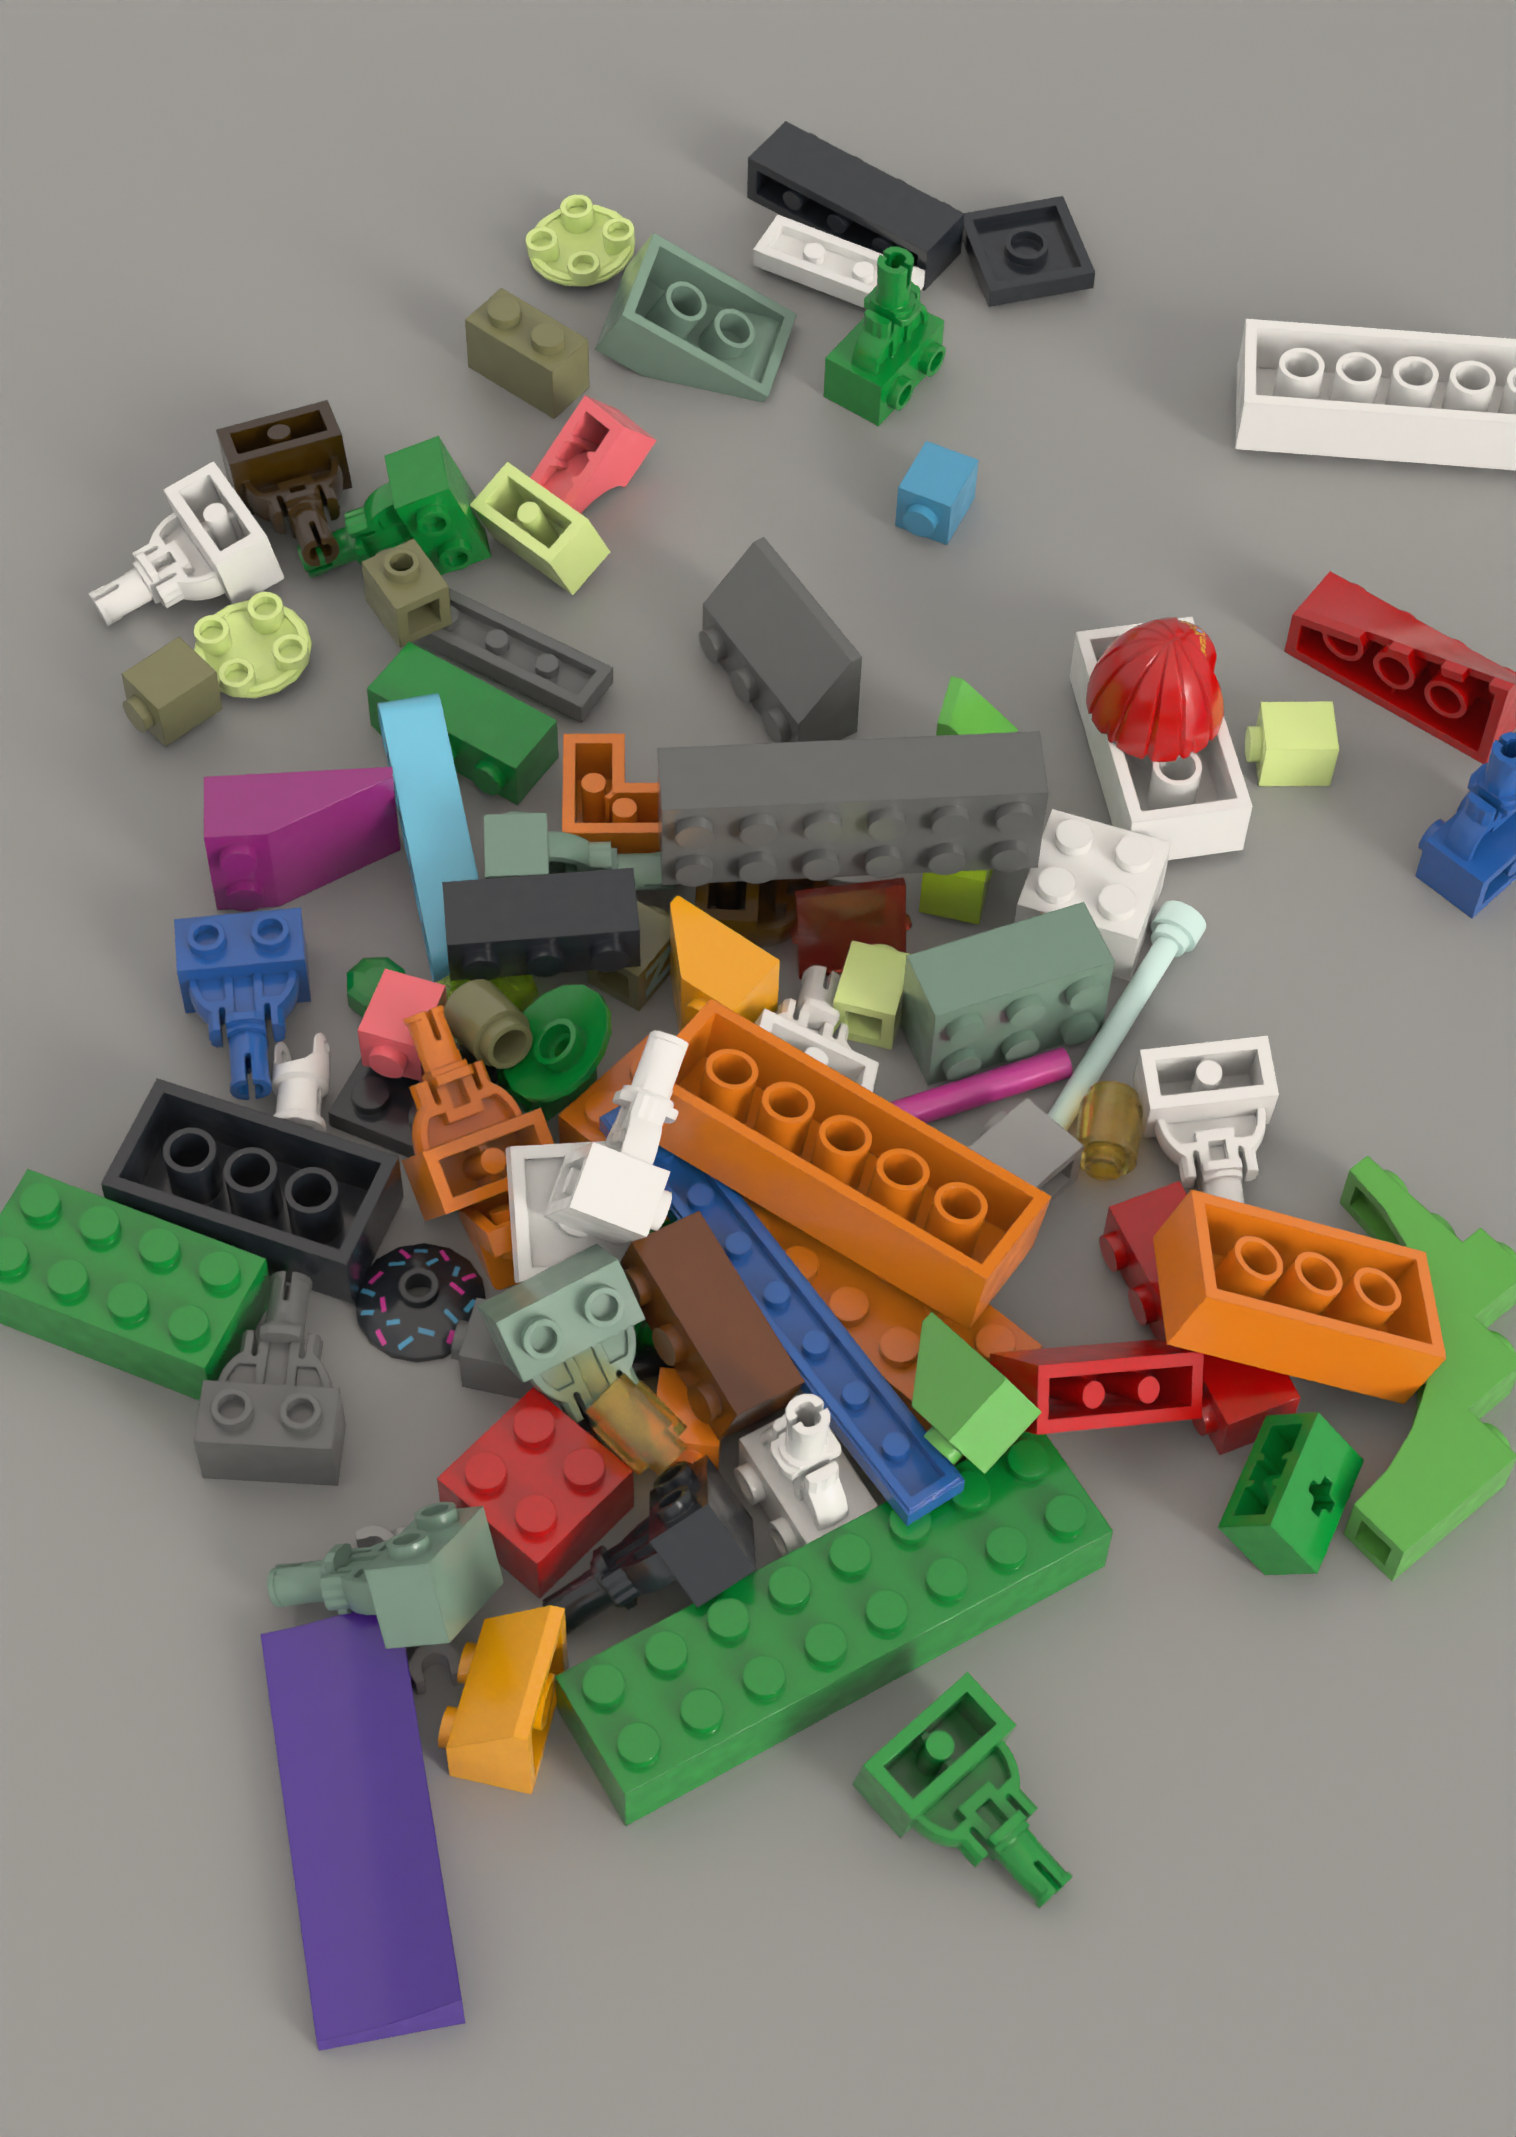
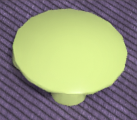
[526,195,636,286]
[194,592,312,699]

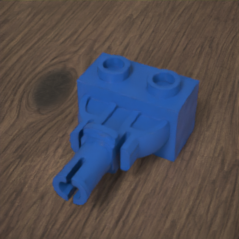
[1415,732,1516,919]
[174,907,311,1100]

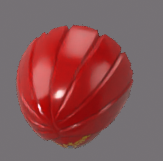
[1086,617,1224,762]

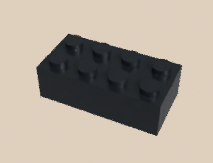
[101,1078,404,1304]

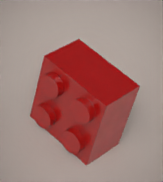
[437,1387,634,1599]

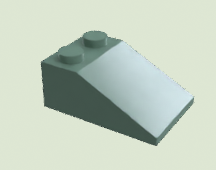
[595,233,797,403]

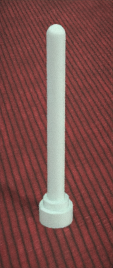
[1047,900,1206,1131]

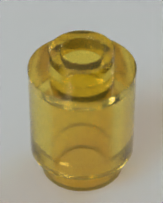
[1075,1081,1143,1181]
[585,1373,688,1476]

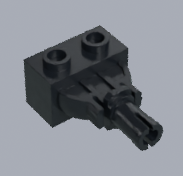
[542,1455,756,1635]

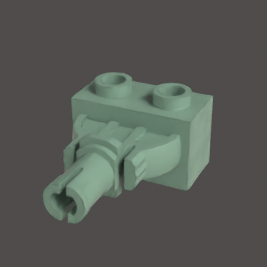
[484,811,675,891]
[477,1244,651,1468]
[267,1502,504,1649]

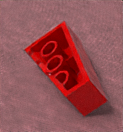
[1284,571,1516,764]

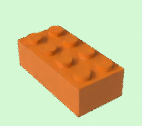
[1153,1189,1446,1404]

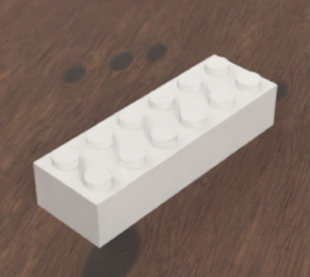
[1235,319,1516,470]

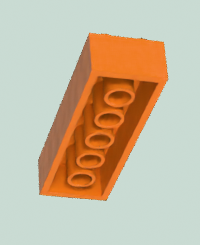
[659,999,1052,1330]

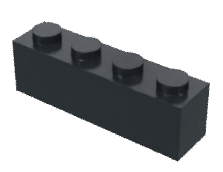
[747,121,965,291]

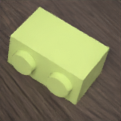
[470,462,610,595]

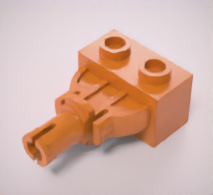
[401,1005,554,1221]

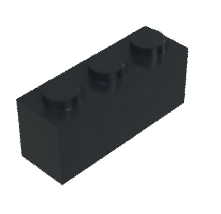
[442,868,641,981]

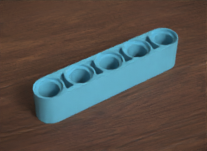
[377,693,479,984]

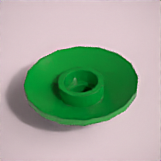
[503,984,612,1102]

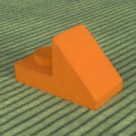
[458,1191,518,1290]

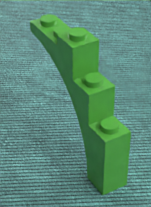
[1339,1155,1516,1582]

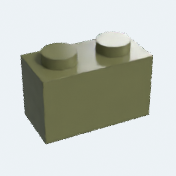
[465,288,590,419]

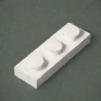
[753,215,925,308]

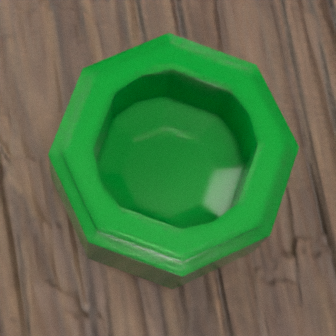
[347,957,405,1017]

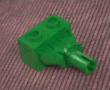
[823,247,946,426]
[297,435,492,578]
[852,1672,1073,1909]

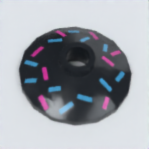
[355,1243,486,1363]

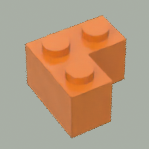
[562,733,660,854]

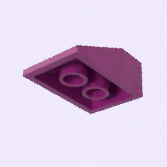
[204,767,401,912]

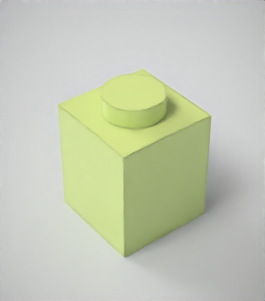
[1245,701,1339,786]
[833,940,910,1050]

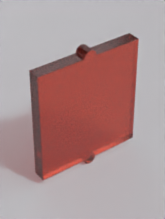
[790,877,912,979]

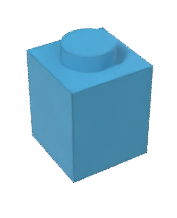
[895,441,979,545]

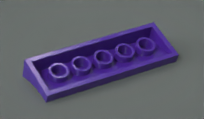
[260,1611,466,2051]

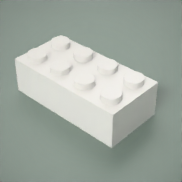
[1069,616,1253,860]

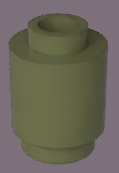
[444,979,533,1069]

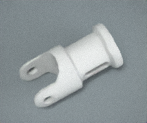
[272,1033,331,1133]

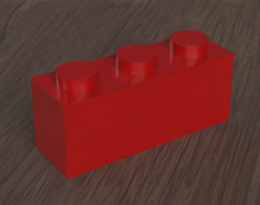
[989,1339,1204,1435]

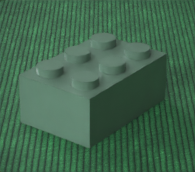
[900,902,1115,1086]

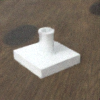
[506,1141,649,1283]

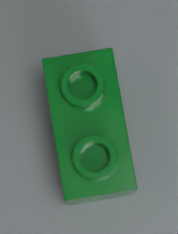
[1218,1412,1364,1575]

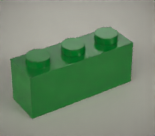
[367,642,559,805]

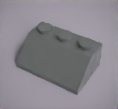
[699,537,862,743]

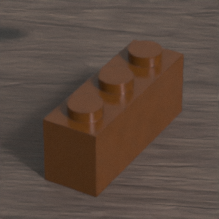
[620,1211,805,1440]

